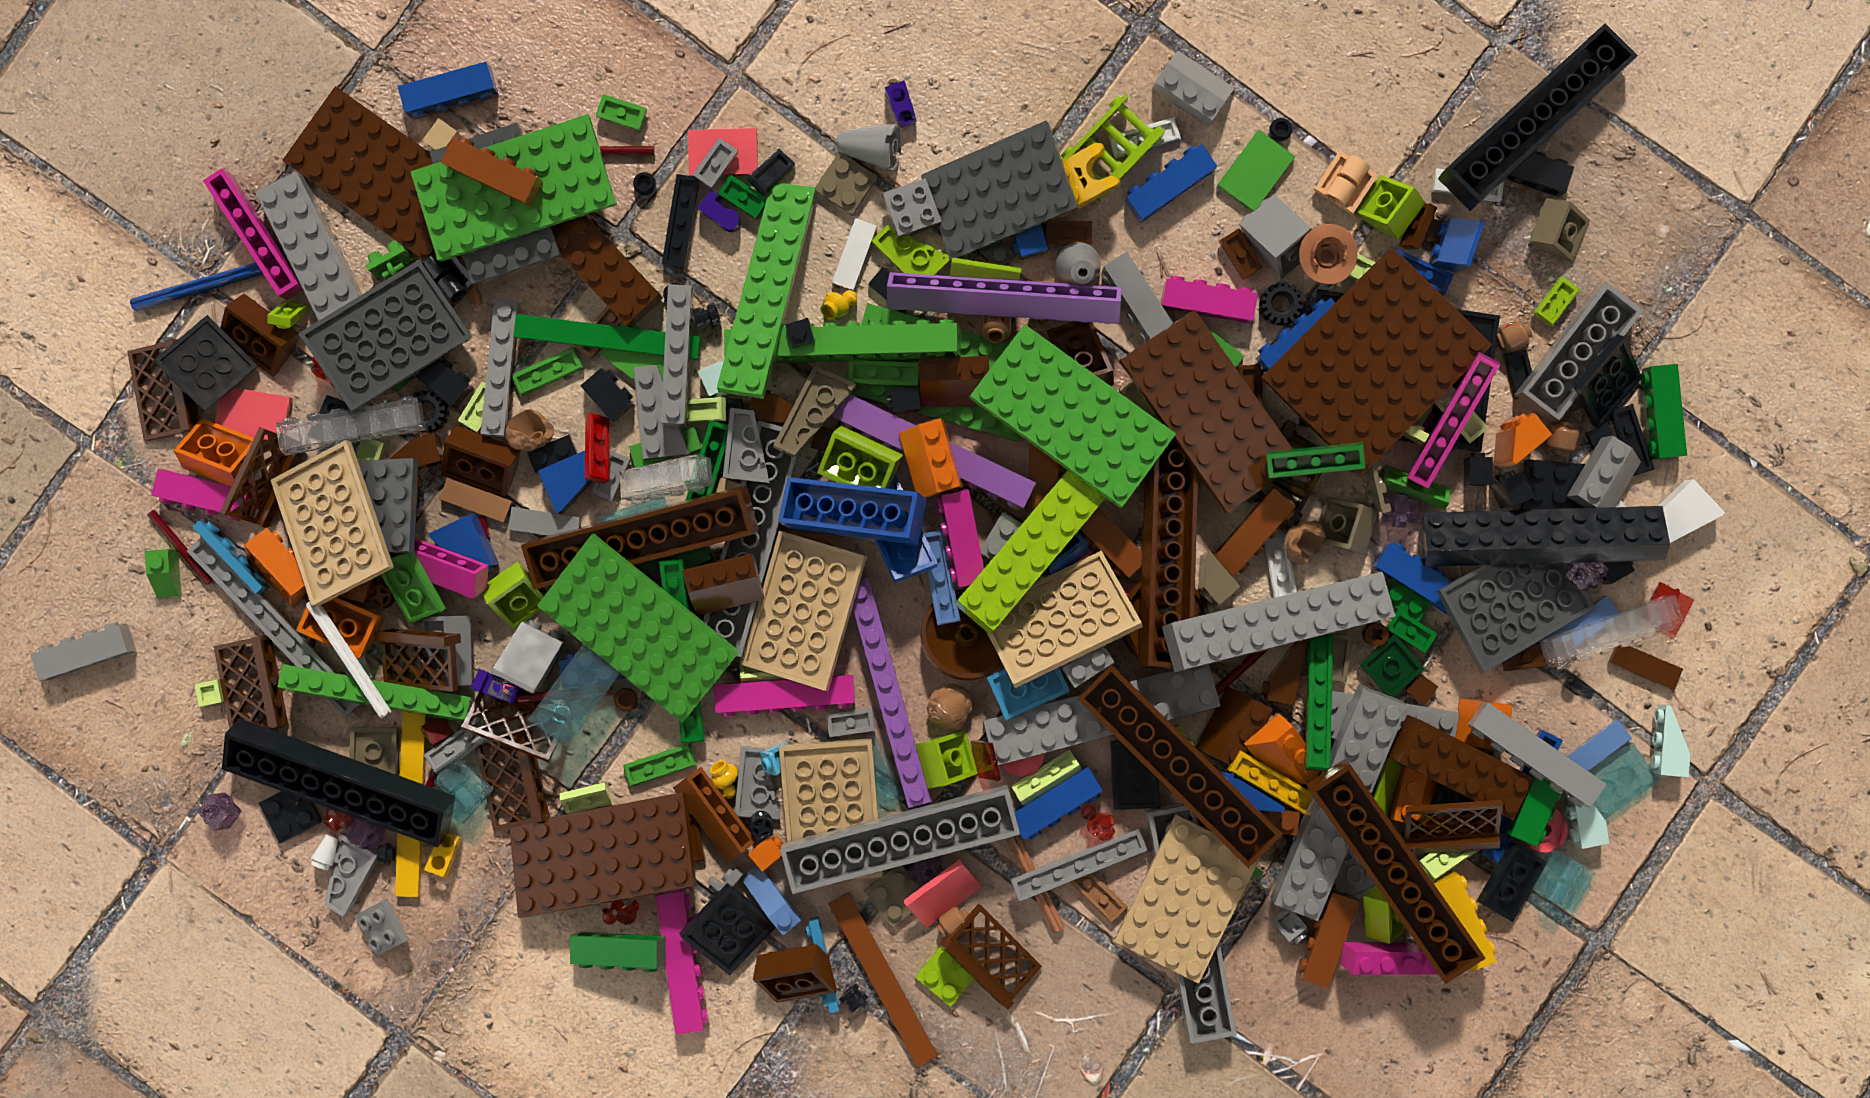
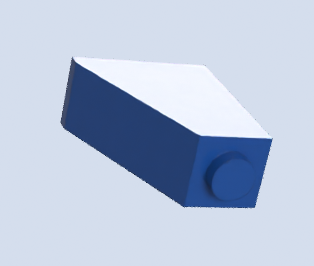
[538,451,593,514]
[428,514,499,573]

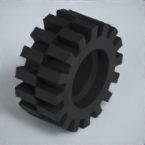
[1259,282,1303,326]
[403,390,449,432]

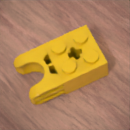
[1051,143,1121,221]

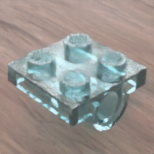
[433,758,494,824]
[1532,849,1595,913]

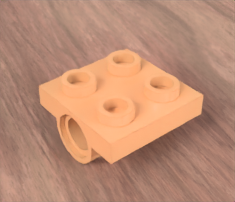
[1314,150,1378,215]

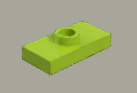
[1532,276,1580,327]

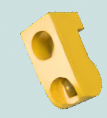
[424,832,461,877]

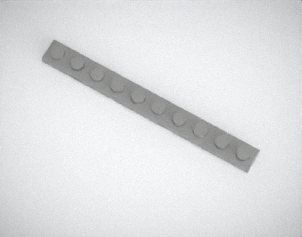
[187,537,361,718]

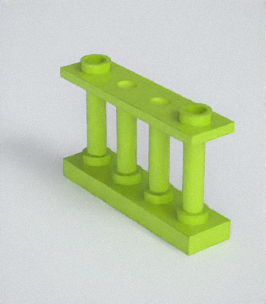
[1061,93,1165,202]

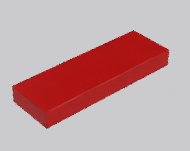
[585,413,610,484]

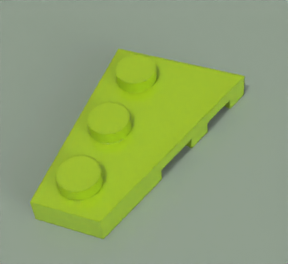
[871,225,951,275]

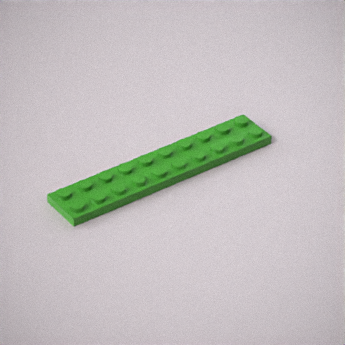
[717,182,817,399]

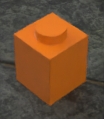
[748,834,783,872]

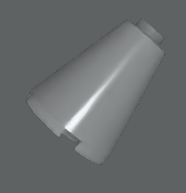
[836,123,902,171]
[1055,242,1101,285]

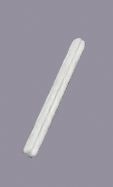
[306,601,391,718]

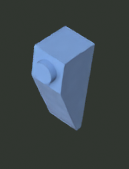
[741,865,803,935]

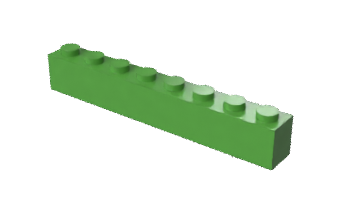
[277,664,473,722]

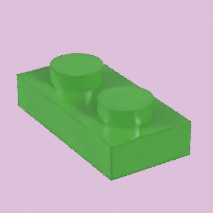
[595,94,647,132]

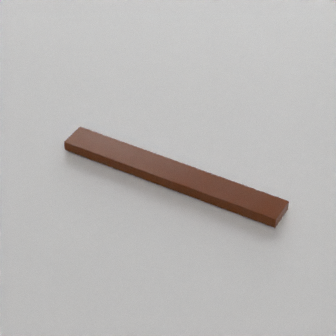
[828,892,938,1067]

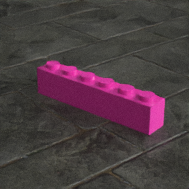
[203,168,303,300]
[1407,352,1500,488]
[714,674,855,717]
[655,889,709,1035]

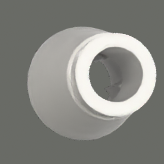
[311,835,338,871]

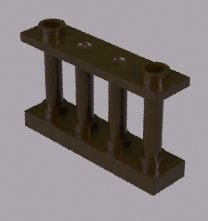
[1243,420,1322,528]

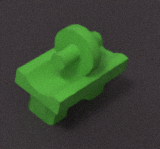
[366,240,414,280]

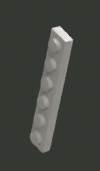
[481,300,518,438]
[1010,828,1148,902]

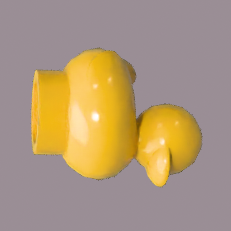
[820,290,857,320]
[710,760,738,799]

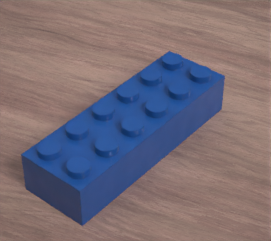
[778,477,927,545]

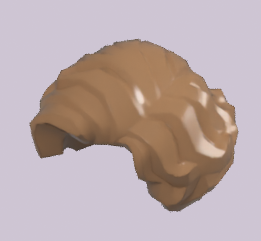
[505,409,554,451]
[1284,520,1326,564]
[926,683,973,732]

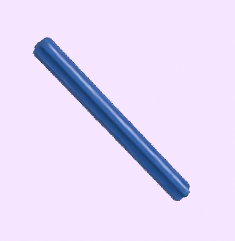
[130,262,263,311]

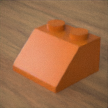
[1455,698,1513,750]

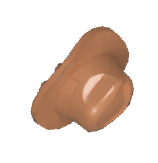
[1299,224,1358,284]

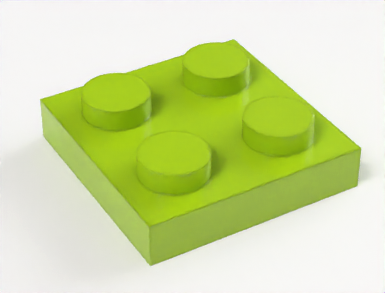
[915,946,974,1007]

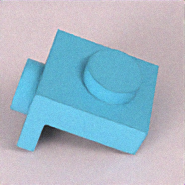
[760,742,788,776]

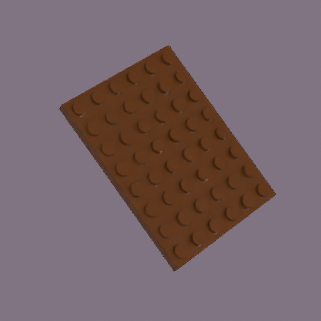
[1261,247,1492,477]

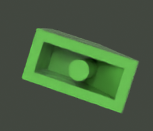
[145,549,182,598]

